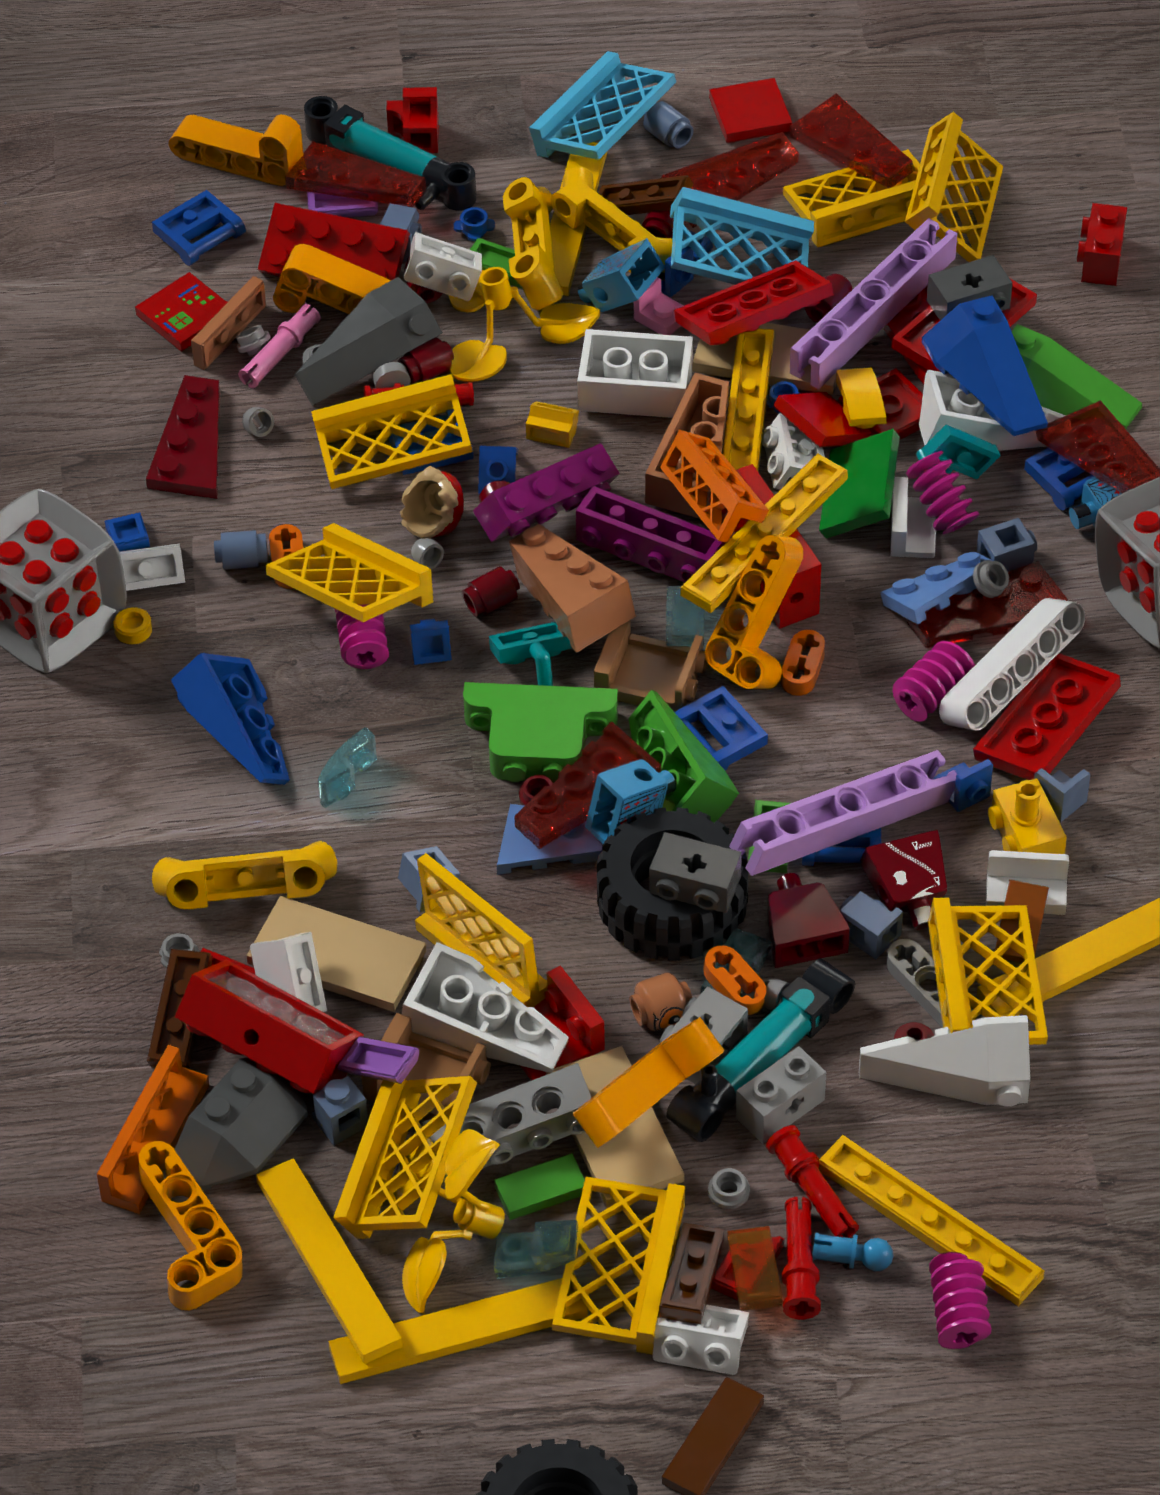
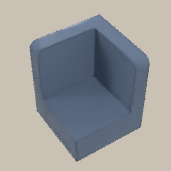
[1034,768,1090,823]

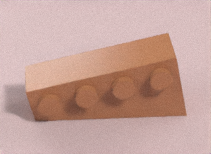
[645,373,729,518]
[509,524,636,653]

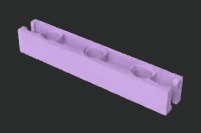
[790,218,957,389]
[729,750,957,876]

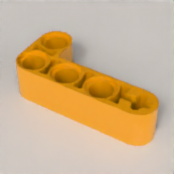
[168,114,303,186]
[273,244,391,314]
[705,535,803,690]
[572,1017,725,1148]
[139,1141,243,1311]

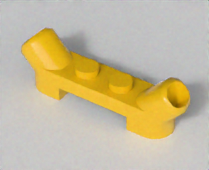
[551,167,672,273]
[503,177,564,311]
[152,841,337,909]

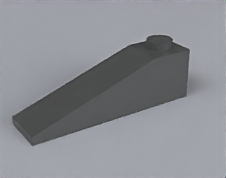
[294,277,443,406]

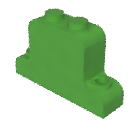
[463,682,618,784]

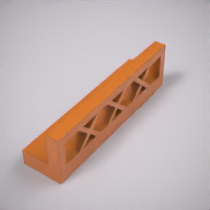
[660,430,769,543]
[97,1045,210,1214]

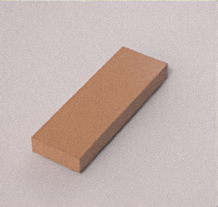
[191,276,266,370]

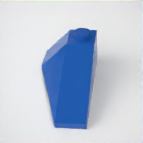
[921,295,1048,436]
[171,653,290,785]

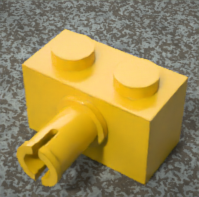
[988,778,1067,854]

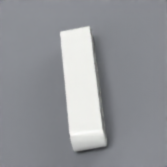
[939,598,1085,731]

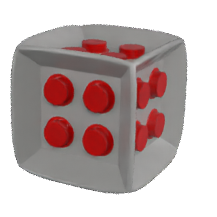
[1095,477,1160,648]
[0,489,127,673]

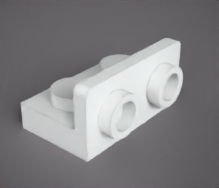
[404,232,482,301]
[762,413,825,490]
[653,1304,749,1375]

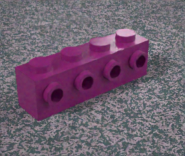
[473,443,620,542]
[576,486,725,583]

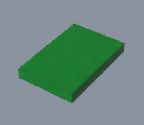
[819,429,900,539]

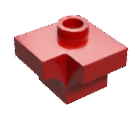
[386,87,439,153]

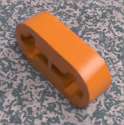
[269,524,304,589]
[781,630,825,696]
[703,945,766,1015]

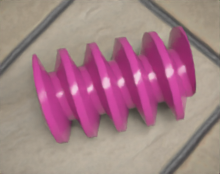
[906,451,980,534]
[335,592,389,669]
[892,641,975,722]
[929,1252,992,1349]

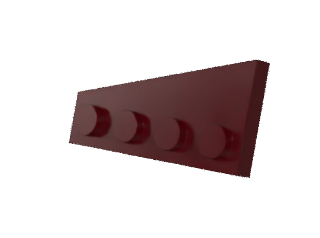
[146,375,220,499]

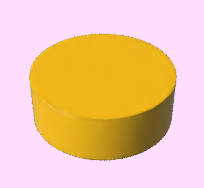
[113,607,152,644]

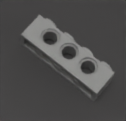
[422,1063,591,1181]

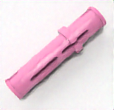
[238,304,321,389]

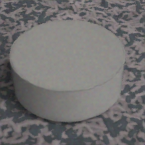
[373,362,411,388]

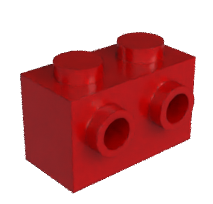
[1077,203,1127,286]

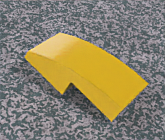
[836,367,886,429]

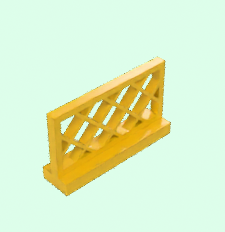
[905,111,1003,262]
[783,150,920,248]
[311,374,473,490]
[266,523,433,622]
[415,853,547,1007]
[928,898,1048,1045]
[333,1076,477,1239]
[552,1176,685,1355]

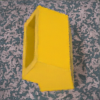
[526,401,580,448]

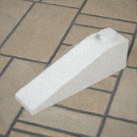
[919,370,1073,451]
[401,942,569,1073]
[859,1015,1030,1106]

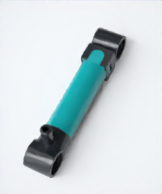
[304,96,477,211]
[666,958,856,1142]

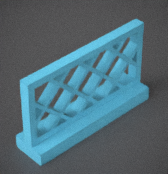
[529,51,676,160]
[670,187,814,285]

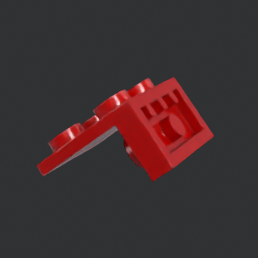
[521,965,605,1081]

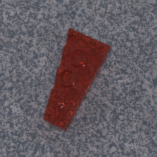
[789,93,913,188]
[661,132,799,228]
[285,141,426,207]
[1035,400,1160,494]
[907,561,1069,648]
[514,721,661,849]

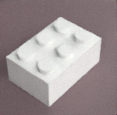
[577,329,693,418]

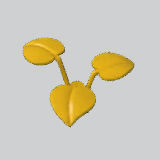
[449,267,601,382]
[394,1129,505,1314]

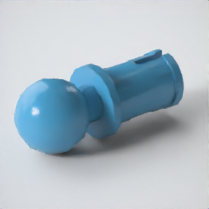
[812,1232,894,1272]

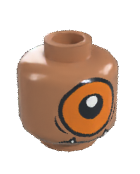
[629,972,692,1031]

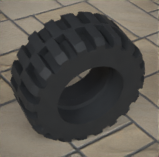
[597,807,749,961]
[476,1439,638,1495]

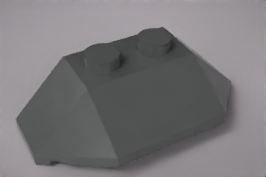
[174,1058,308,1191]

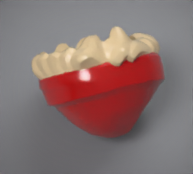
[400,466,464,539]

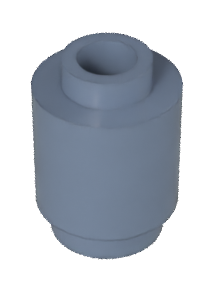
[643,101,693,149]
[214,530,268,570]

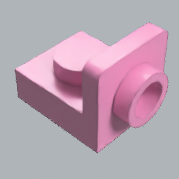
[633,277,684,335]

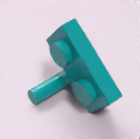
[916,425,1001,480]
[489,622,572,686]

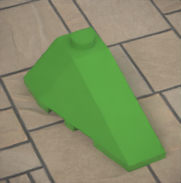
[1012,324,1142,430]
[629,690,739,823]

